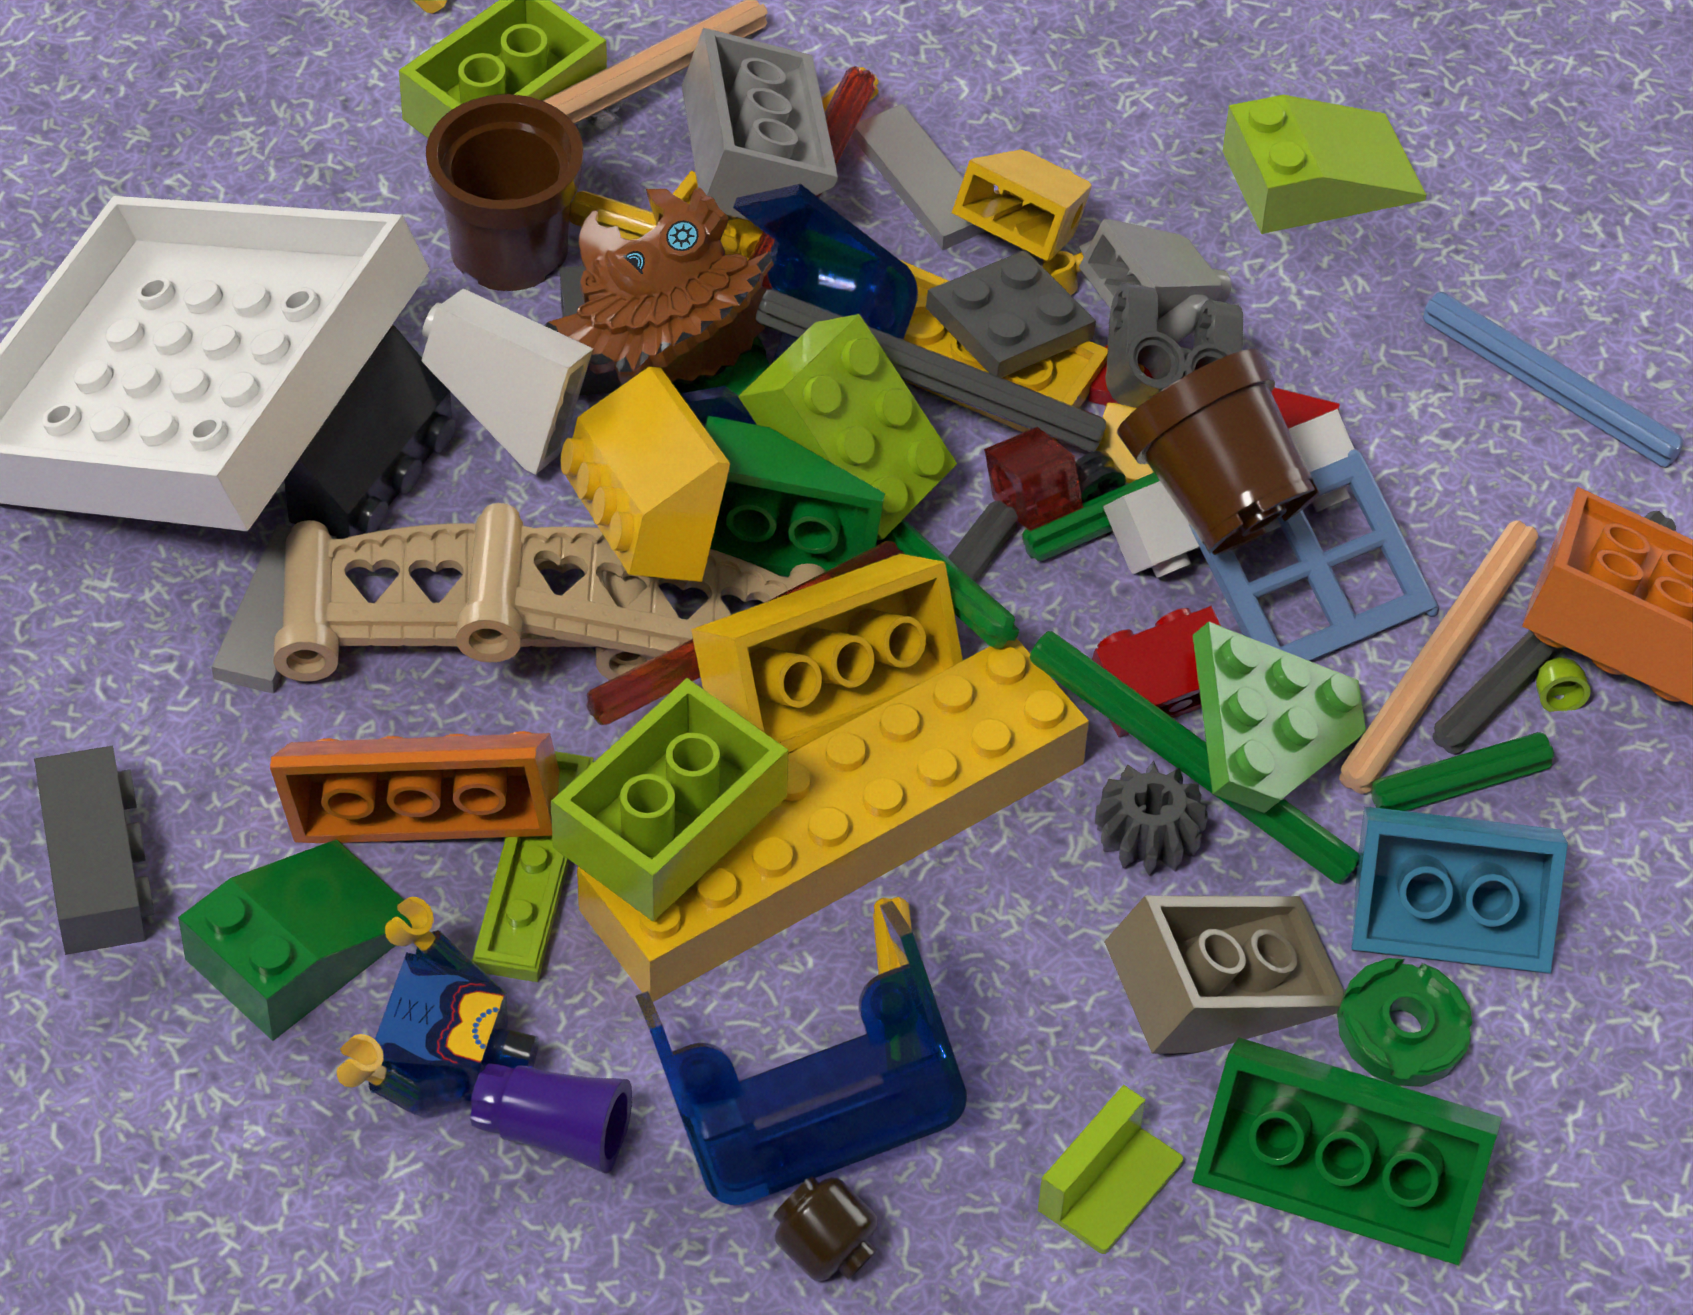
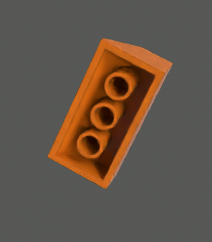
[270,731,560,843]

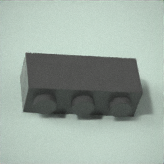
[34,745,155,955]

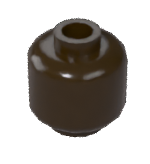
[773,1176,878,1281]

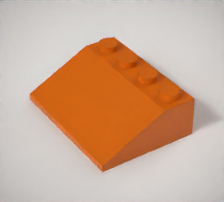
[1522,486,1693,706]

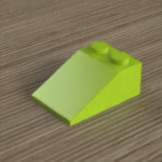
[1222,94,1426,234]

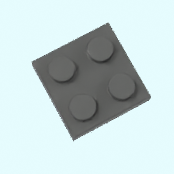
[926,250,1096,378]

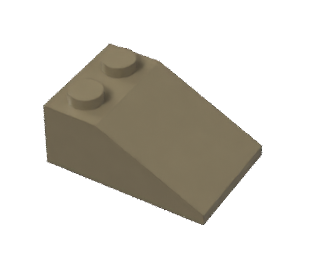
[1104,895,1344,1054]

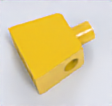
[951,149,1092,261]

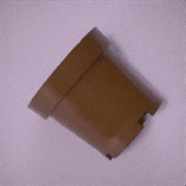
[426,94,583,291]
[1117,349,1319,555]

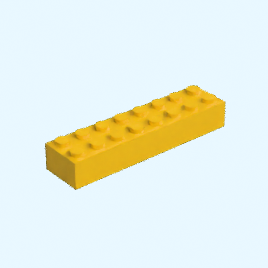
[577,638,1089,1003]

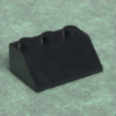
[284,325,455,539]

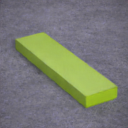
[472,751,594,983]

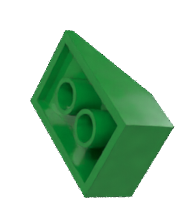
[705,416,885,579]
[178,839,412,1041]

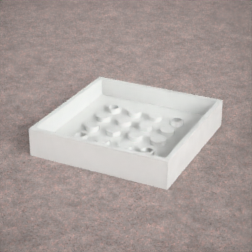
[0,196,430,531]

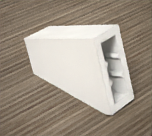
[421,289,593,475]

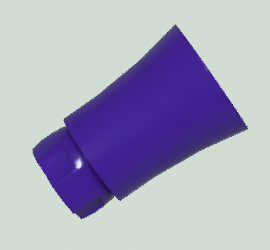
[470,1063,632,1174]

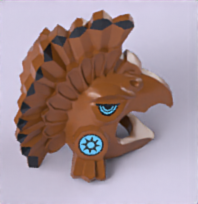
[545,188,774,385]

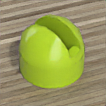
[1536,657,1591,712]

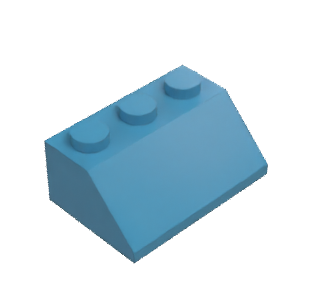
[1351,806,1568,973]

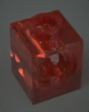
[984,426,1083,531]

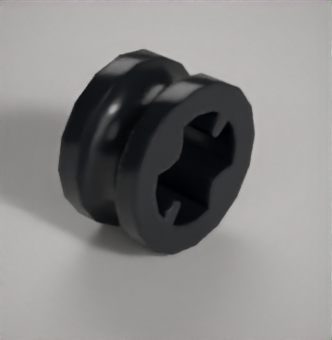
[1063,451,1126,506]

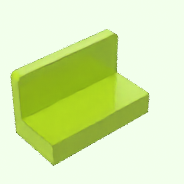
[1037,1084,1183,1254]

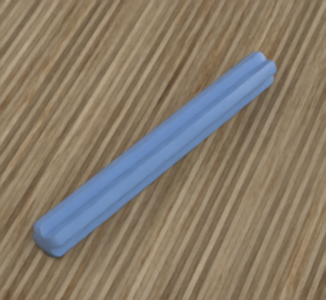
[1423,292,1684,467]

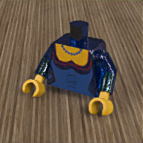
[337,897,539,1115]

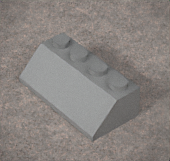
[681,27,838,222]

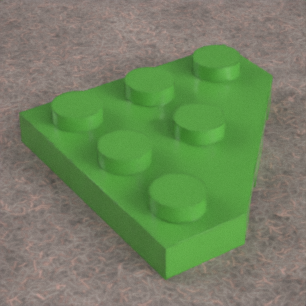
[1193,622,1366,813]

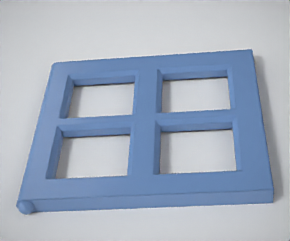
[1189,449,1439,661]

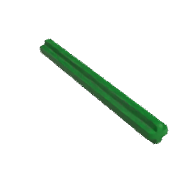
[1029,631,1360,884]

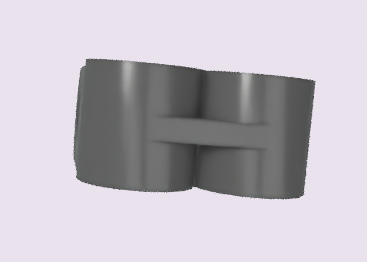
[1105,282,1243,408]

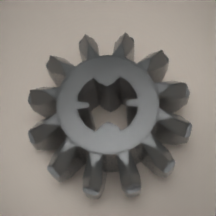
[1095,760,1208,875]

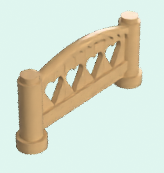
[456,503,829,665]
[273,520,660,681]

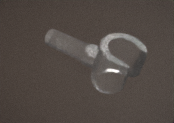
[583,95,632,148]

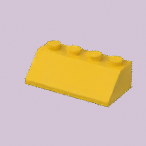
[561,366,730,582]
[691,554,963,753]

